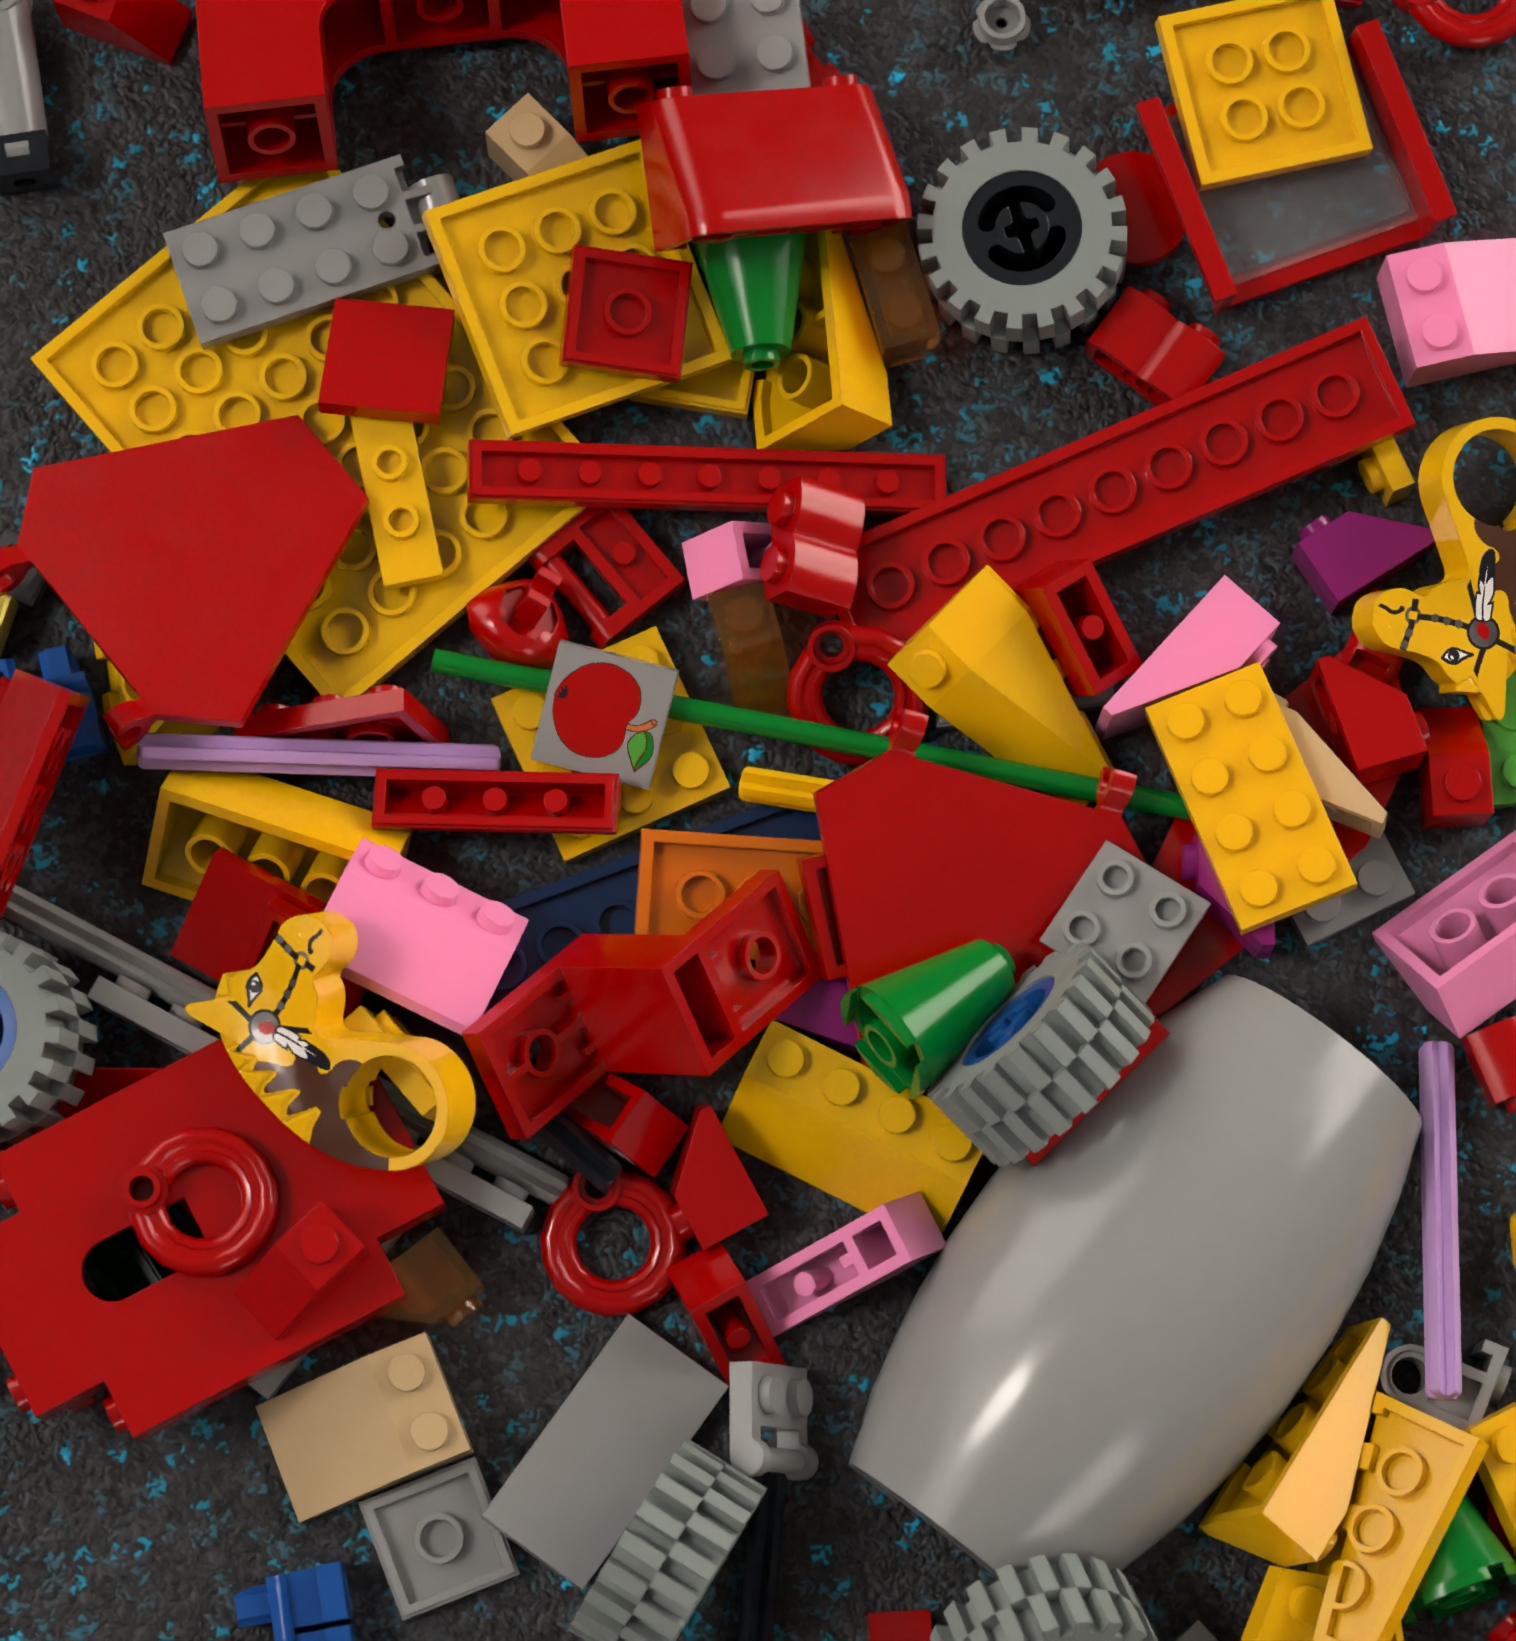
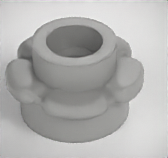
[973,0,1031,52]

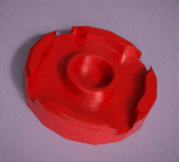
[1096,151,1186,269]

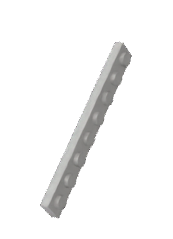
[87,975,536,1234]

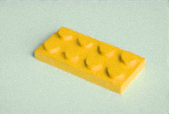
[1145,662,1358,935]

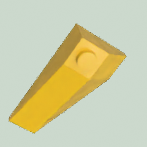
[887,564,1113,806]

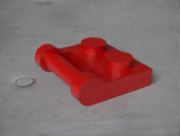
[527,507,685,650]

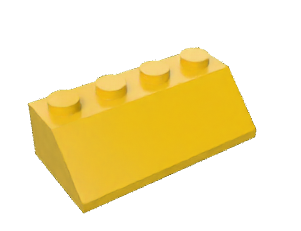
[142,770,413,903]
[721,1020,982,1234]

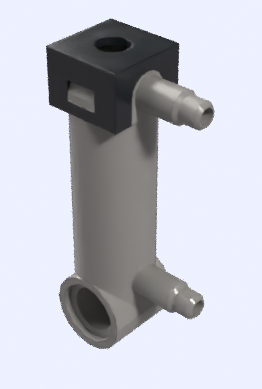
[0,0,58,197]

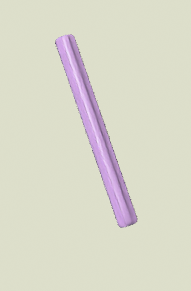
[137,733,501,777]
[1418,1041,1462,1400]

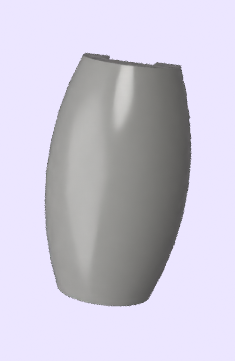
[848,975,1422,1582]

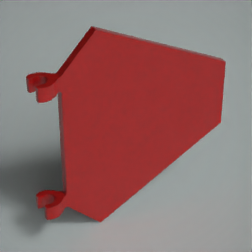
[0,415,370,750]
[813,707,1147,1067]

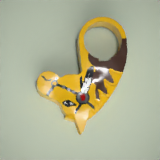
[1352,417,1516,721]
[185,910,476,1171]

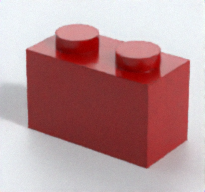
[1012,558,1143,696]

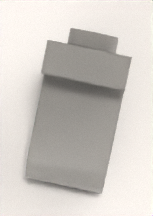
[1375,1339,1512,1430]

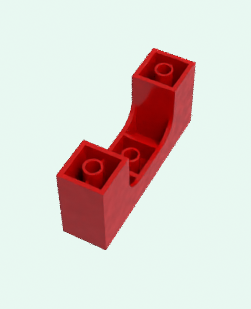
[195,0,691,183]

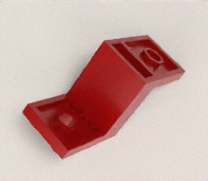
[461,870,822,1140]

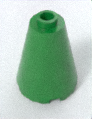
[691,233,807,371]
[840,939,1016,1098]
[1402,1493,1516,1625]

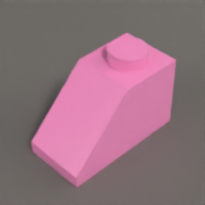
[682,521,772,603]

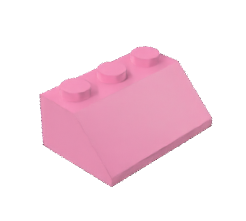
[1372,830,1516,1039]
[324,837,529,1035]

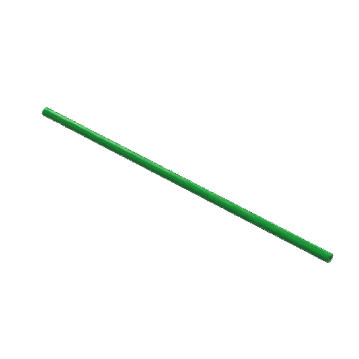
[431,648,1333,827]

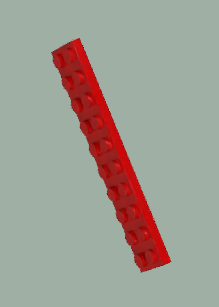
[837,316,1416,667]

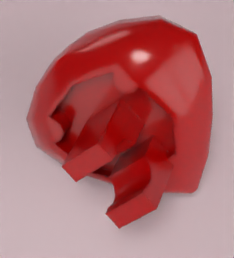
[467,566,569,670]

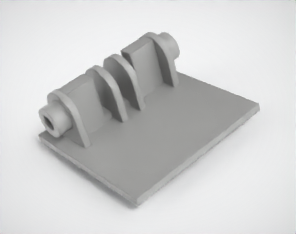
[1039,840,1211,1004]

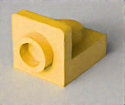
[1329,438,1415,507]

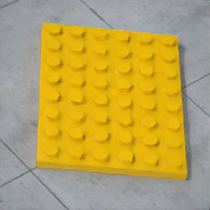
[30,170,586,697]

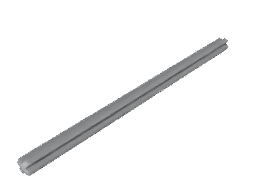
[3,885,571,1205]

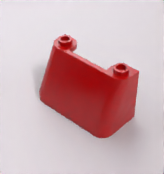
[637,74,913,252]

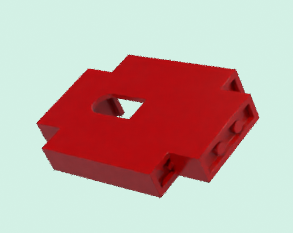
[0,1038,447,1441]

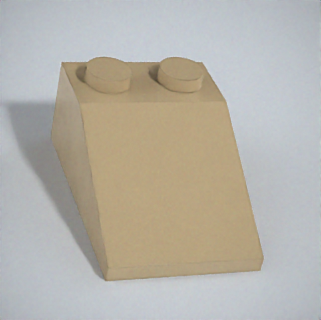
[255,1332,474,1523]

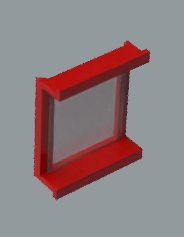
[1135,18,1458,315]

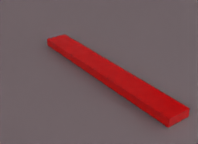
[467,439,947,517]

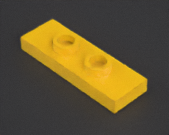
[350,416,445,591]

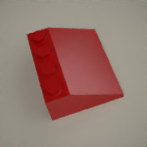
[0,669,91,922]

